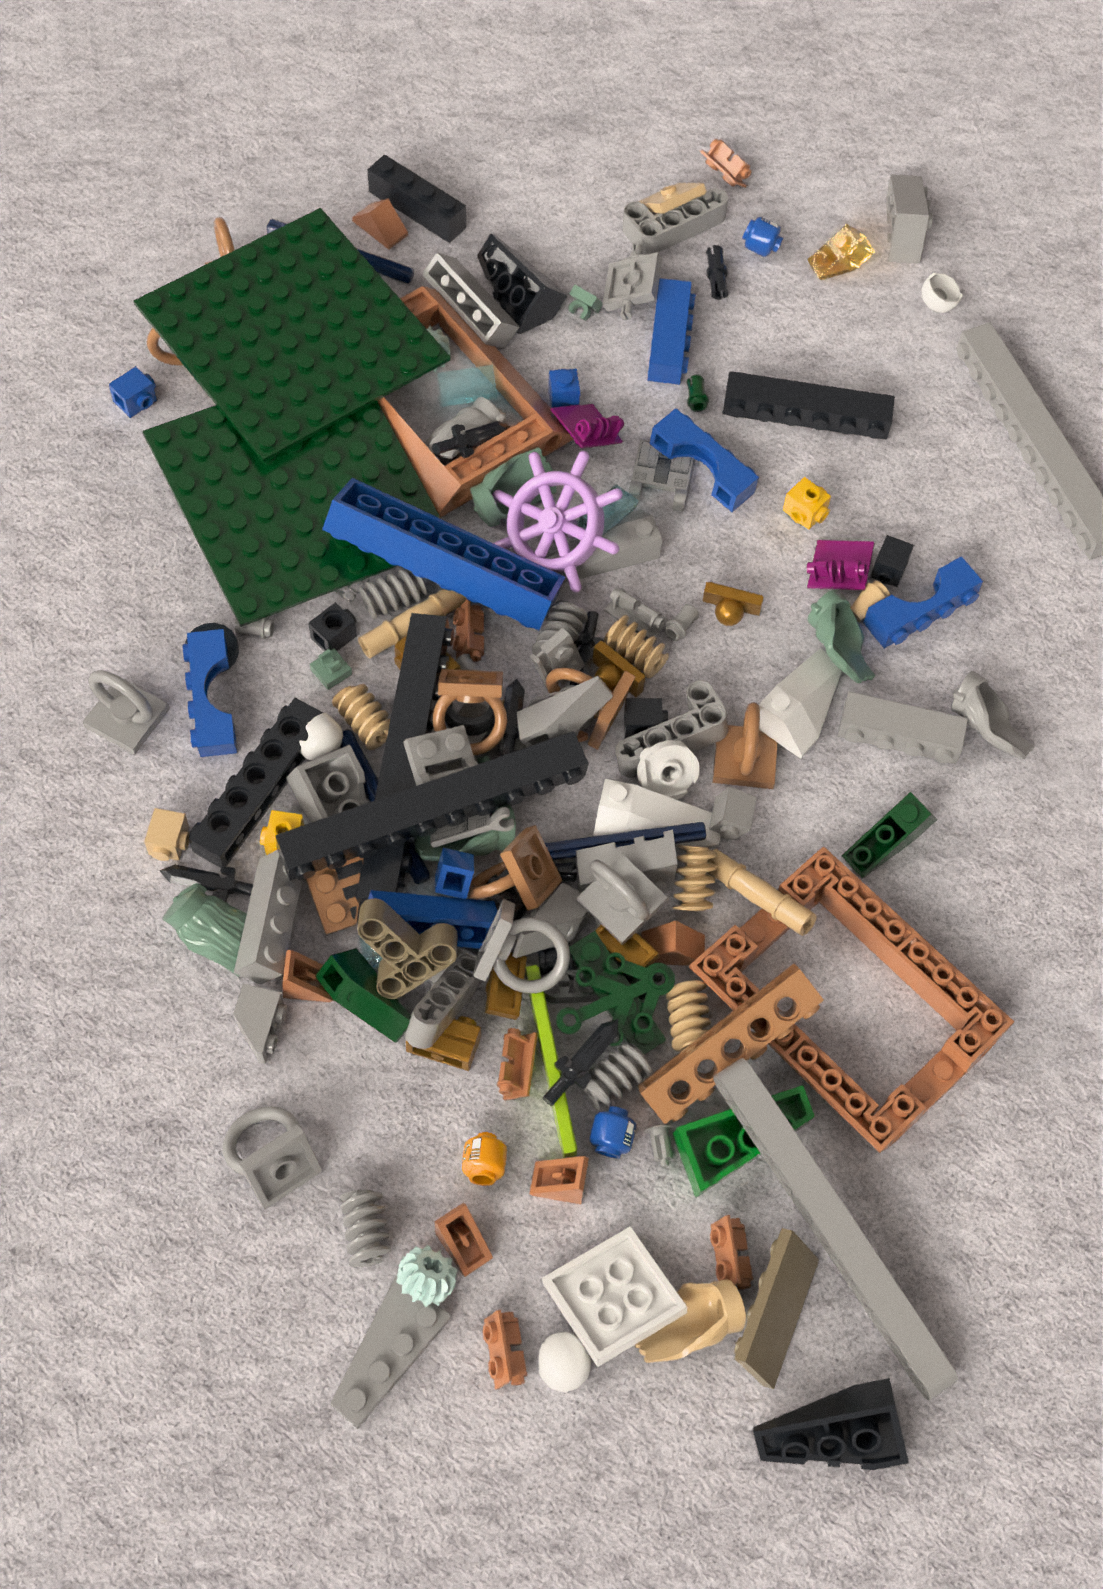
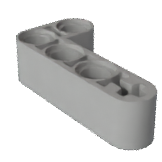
[622,188,728,255]
[615,680,728,778]
[405,947,480,1049]

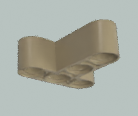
[357,898,458,999]

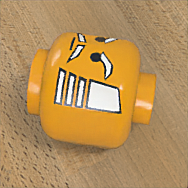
[462,1132,507,1186]

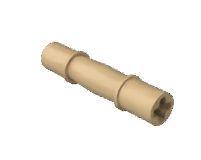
[358,589,466,658]
[707,849,817,936]

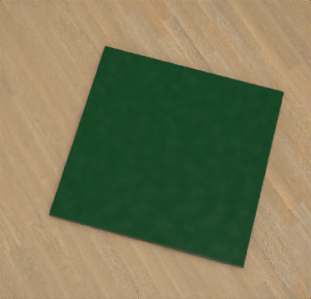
[133,207,451,463]
[143,401,441,627]

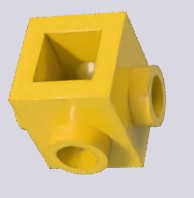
[783,477,831,529]
[260,810,304,855]

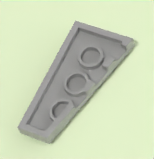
[330,1273,451,1429]

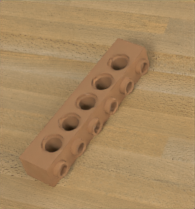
[638,963,824,1124]

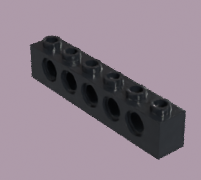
[189,697,323,868]

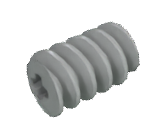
[360,569,426,620]
[532,600,588,656]
[579,1043,653,1110]
[339,1190,391,1267]

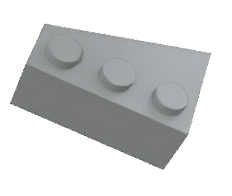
[886,175,932,263]
[575,830,678,894]

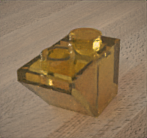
[807,223,875,281]

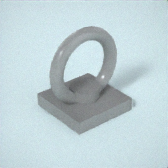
[82,670,170,755]
[576,854,668,945]
[473,899,570,993]
[223,1107,322,1209]

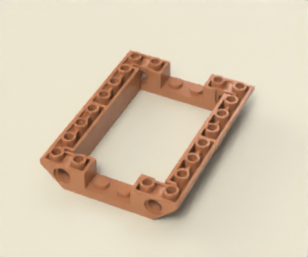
[377,286,574,518]
[689,846,1014,1153]

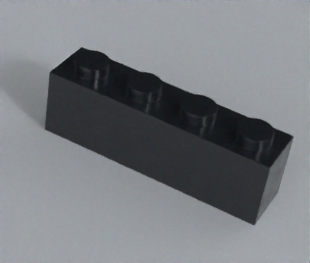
[367,154,466,243]

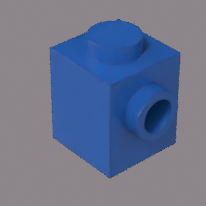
[109,366,157,418]
[548,369,580,408]
[435,848,474,899]

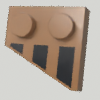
[306,857,363,936]

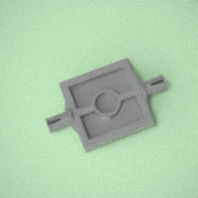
[602,242,662,320]

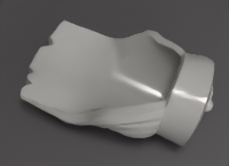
[424,397,509,459]
[951,671,1035,759]

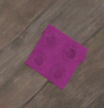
[551,404,624,449]
[807,540,875,590]

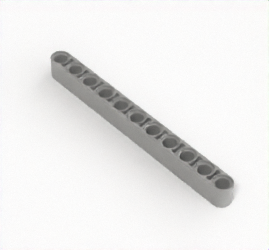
[713,1058,958,1401]

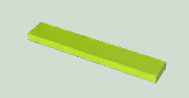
[526,965,577,1158]

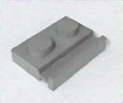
[530,628,585,688]

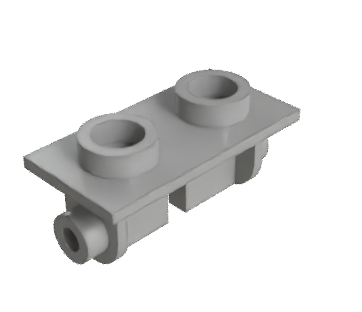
[604,588,669,639]

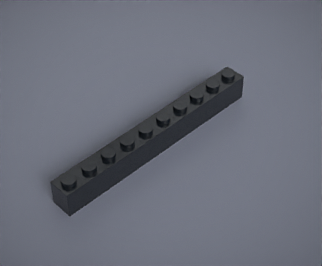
[356,613,454,907]
[275,731,589,881]

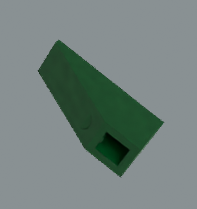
[841,792,938,878]
[315,948,411,1042]

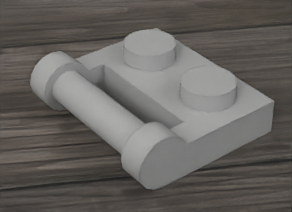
[403,725,478,786]

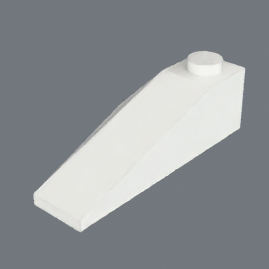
[759,649,842,759]
[593,779,721,850]

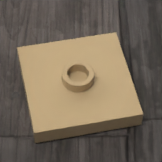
[638,183,707,214]

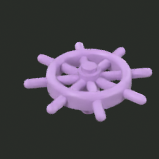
[492,451,623,593]

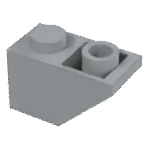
[233,984,287,1064]

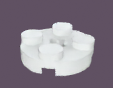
[637,740,699,800]

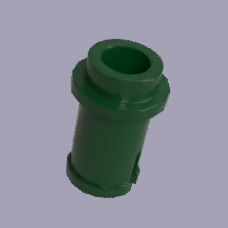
[686,375,709,412]

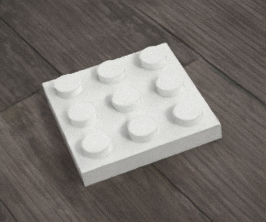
[542,1227,687,1367]

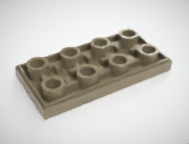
[734,1228,819,1389]

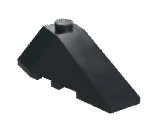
[477,233,567,334]
[752,1378,909,1470]

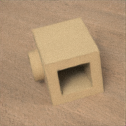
[144,808,190,861]

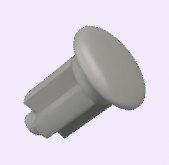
[644,1124,673,1168]

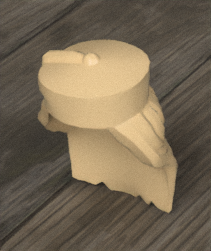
[635,1279,746,1363]

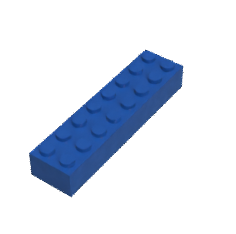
[322,478,566,631]

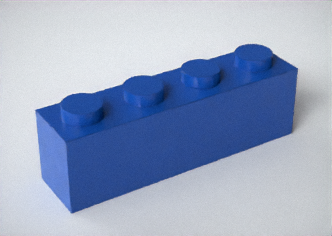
[647,278,696,385]
[368,890,498,949]

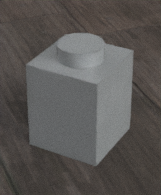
[709,786,757,840]

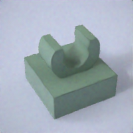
[568,285,603,321]
[310,648,352,690]

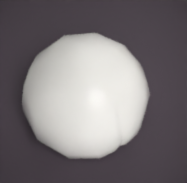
[921,272,963,313]
[299,713,343,760]
[538,1332,591,1392]

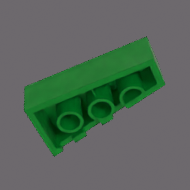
[672,1085,815,1198]

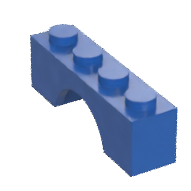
[649,408,759,512]
[863,556,983,649]
[182,629,237,757]

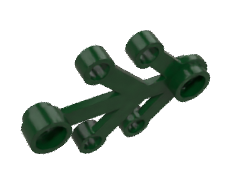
[556,953,675,1047]

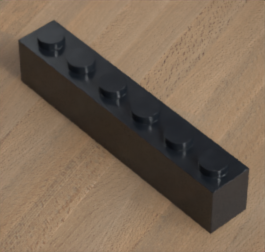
[722,371,895,440]

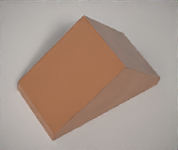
[352,199,408,249]
[641,921,705,966]
[283,950,333,1002]
[530,1156,589,1204]
[434,1202,493,1277]

